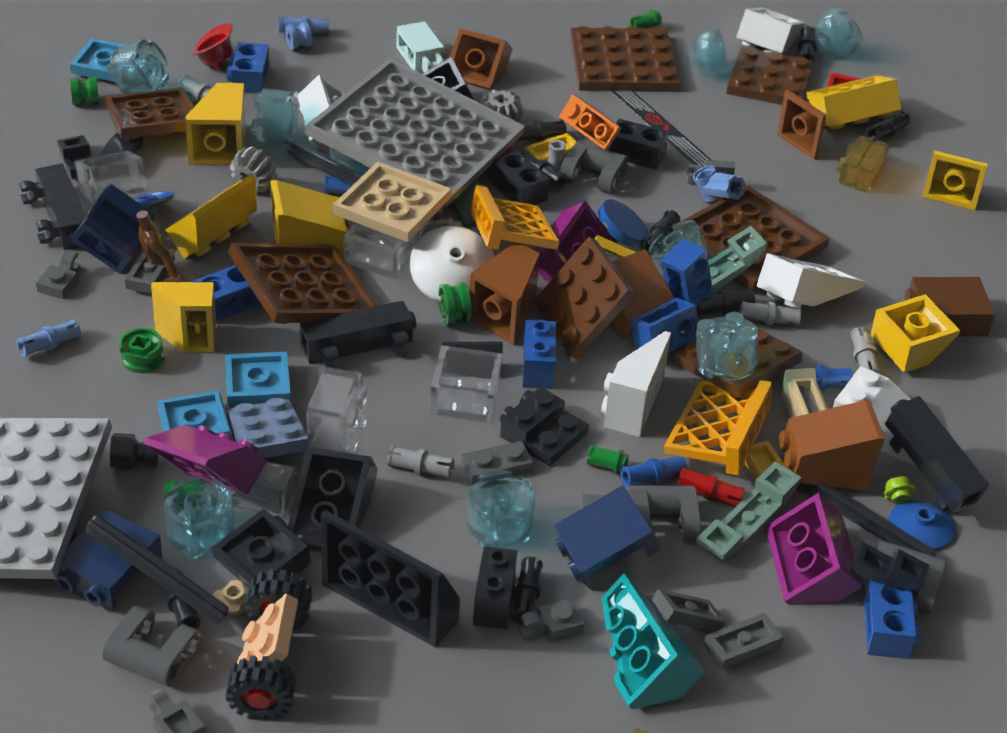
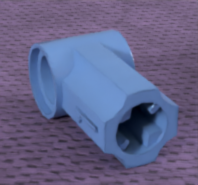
[693,166,746,202]

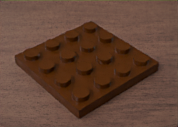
[570,26,680,92]
[672,185,829,291]
[228,243,378,324]

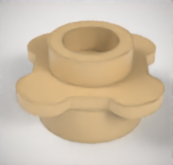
[213,580,248,616]

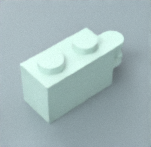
[397,21,446,73]

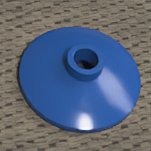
[131,191,175,214]
[889,501,955,551]

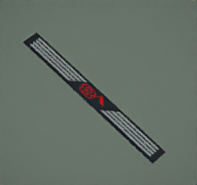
[610,90,711,167]

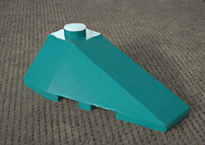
[601,573,705,709]

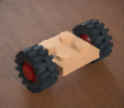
[225,569,313,721]

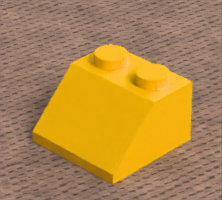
[922,151,988,210]
[870,294,960,373]

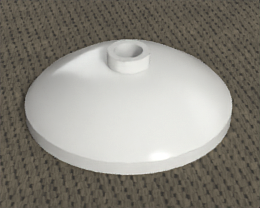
[410,226,495,303]

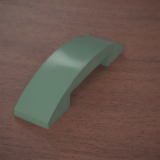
[664,226,768,295]
[696,462,802,560]

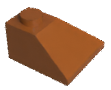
[450,28,513,90]
[777,90,826,160]

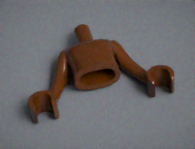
[137,210,182,282]

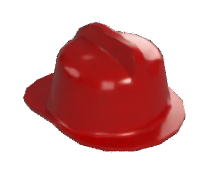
[192,23,233,70]

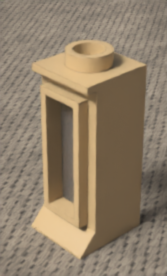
[780,368,828,418]

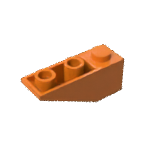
[559,94,621,151]

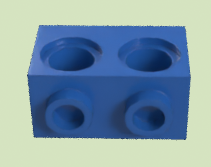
[227,42,269,94]
[661,239,713,307]
[192,265,261,321]
[630,298,701,353]
[522,320,556,389]
[864,580,921,659]

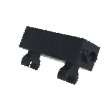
[19,163,86,250]
[300,300,417,371]
[885,396,989,513]

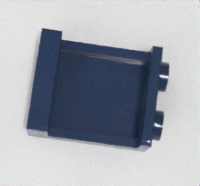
[70,184,157,273]
[553,485,661,589]
[55,509,163,611]

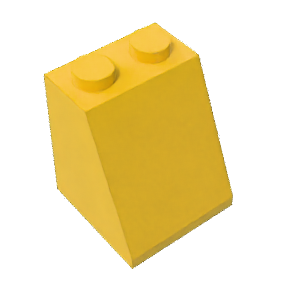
[185,83,246,165]
[271,180,352,255]

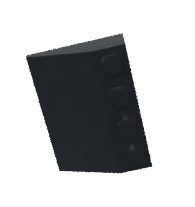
[321,510,460,647]

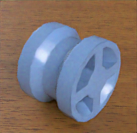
[286,22,312,50]

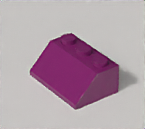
[534,200,618,282]
[143,425,267,496]
[765,493,863,605]

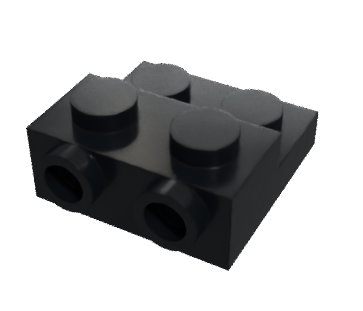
[500,386,589,467]
[211,509,311,588]

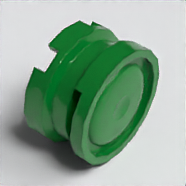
[438,281,472,325]
[119,328,165,373]

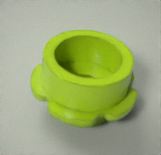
[884,476,916,504]

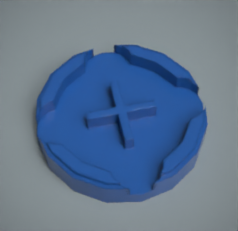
[598,199,648,246]

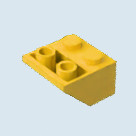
[151,282,217,353]

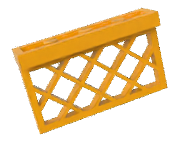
[470,185,560,250]
[664,380,772,476]

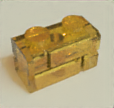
[837,136,889,192]

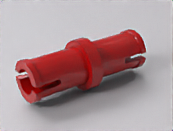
[677,467,745,507]

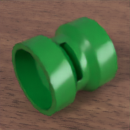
[70,76,99,105]

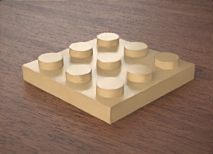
[333,162,451,242]

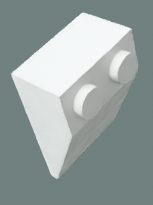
[737,7,806,53]
[757,253,866,308]
[601,331,671,437]
[833,366,915,465]

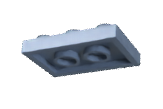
[226,398,309,458]

